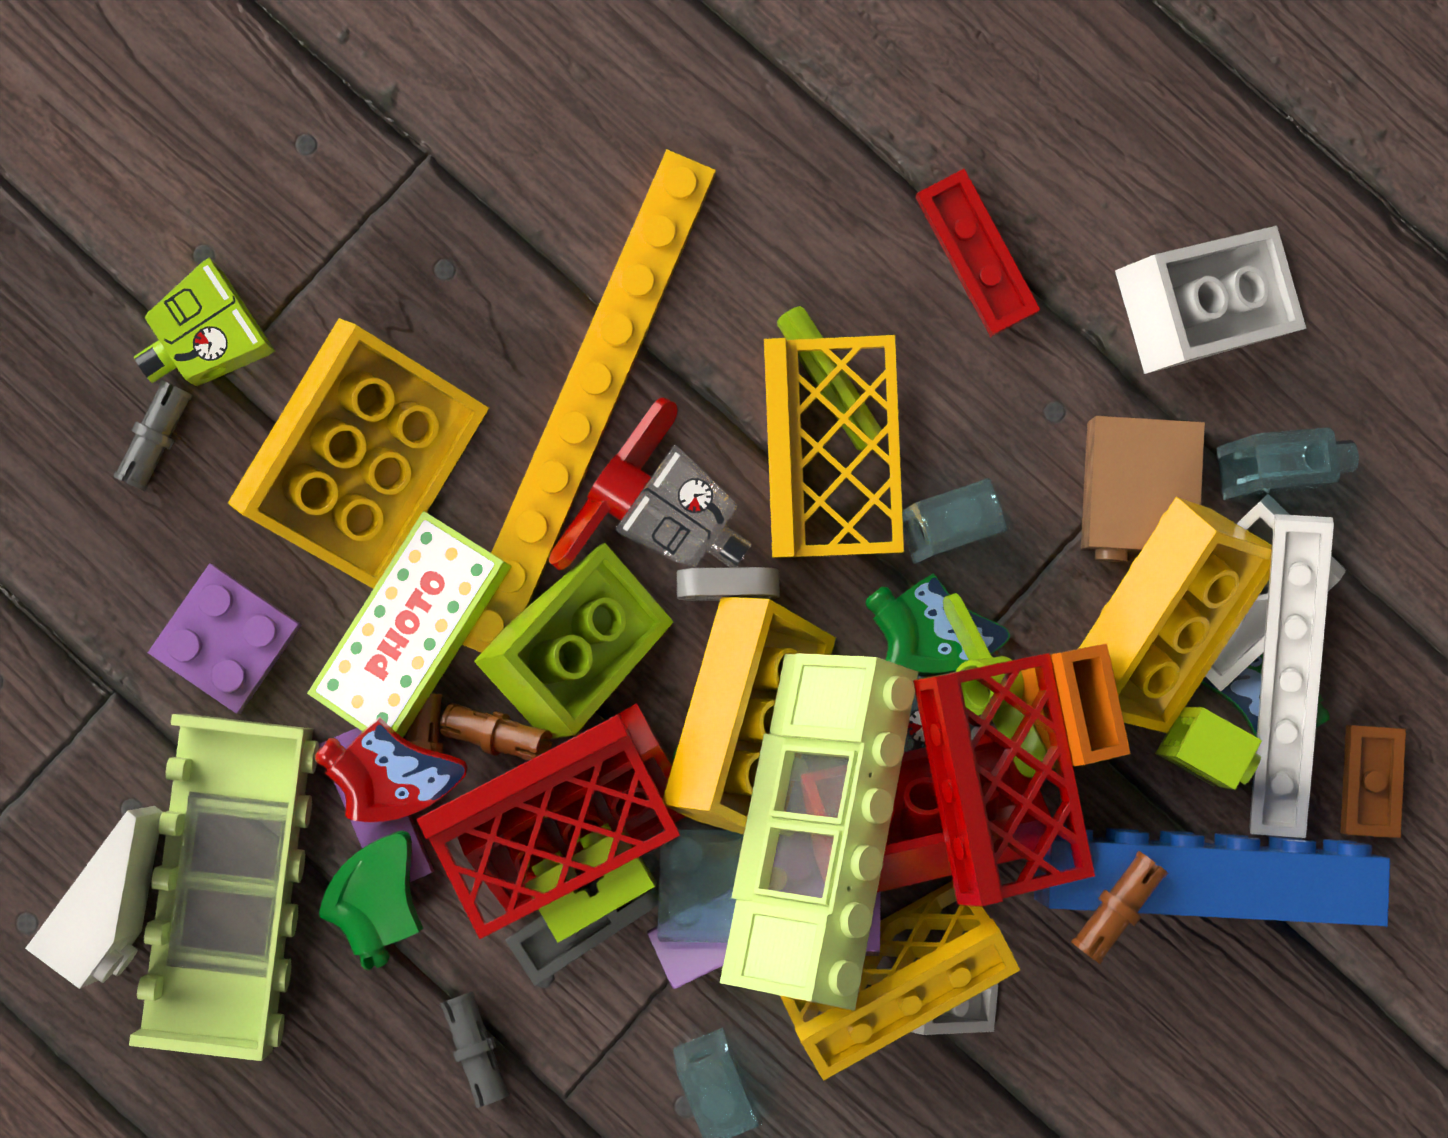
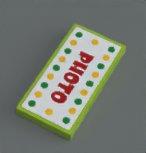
[307,511,511,738]

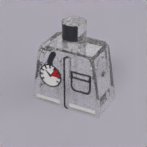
[615,445,752,569]

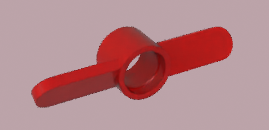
[549,397,678,570]

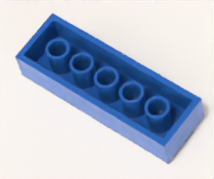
[1034,825,1390,926]

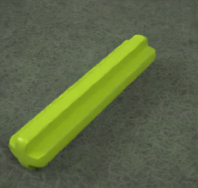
[777,306,882,451]

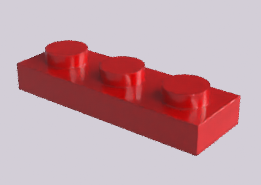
[915,168,1040,338]

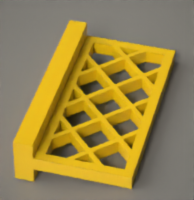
[764,335,904,558]
[780,880,1020,1081]

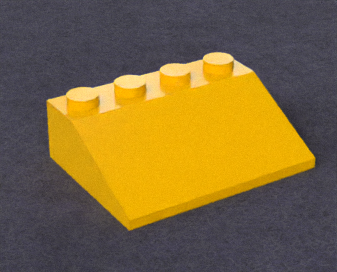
[228,318,489,589]

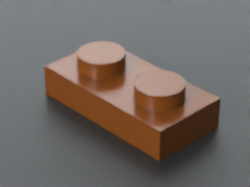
[1340,725,1406,838]

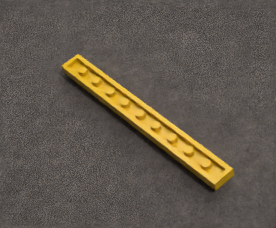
[462,149,716,653]

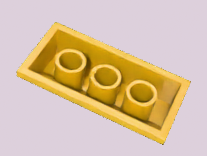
[1078,497,1272,733]
[663,597,836,844]

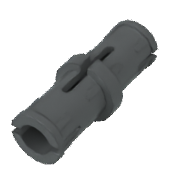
[113,380,193,491]
[440,991,510,1108]

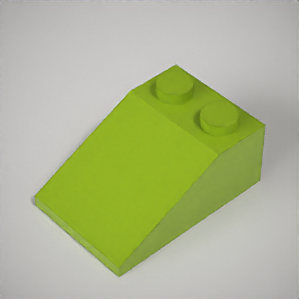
[474,543,673,740]

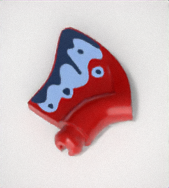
[315,717,468,822]

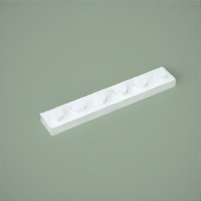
[1249,514,1334,838]

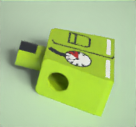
[134,258,275,386]

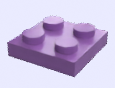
[148,563,302,714]

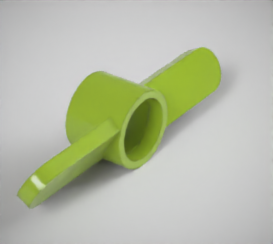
[943,593,1048,779]

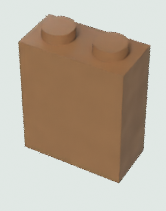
[1081,416,1205,562]

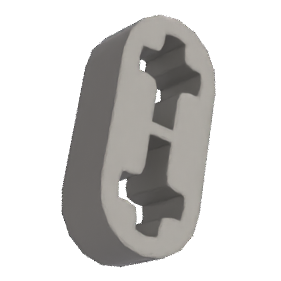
[677,567,780,601]

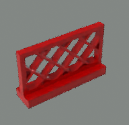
[913,653,1095,907]
[416,715,681,939]

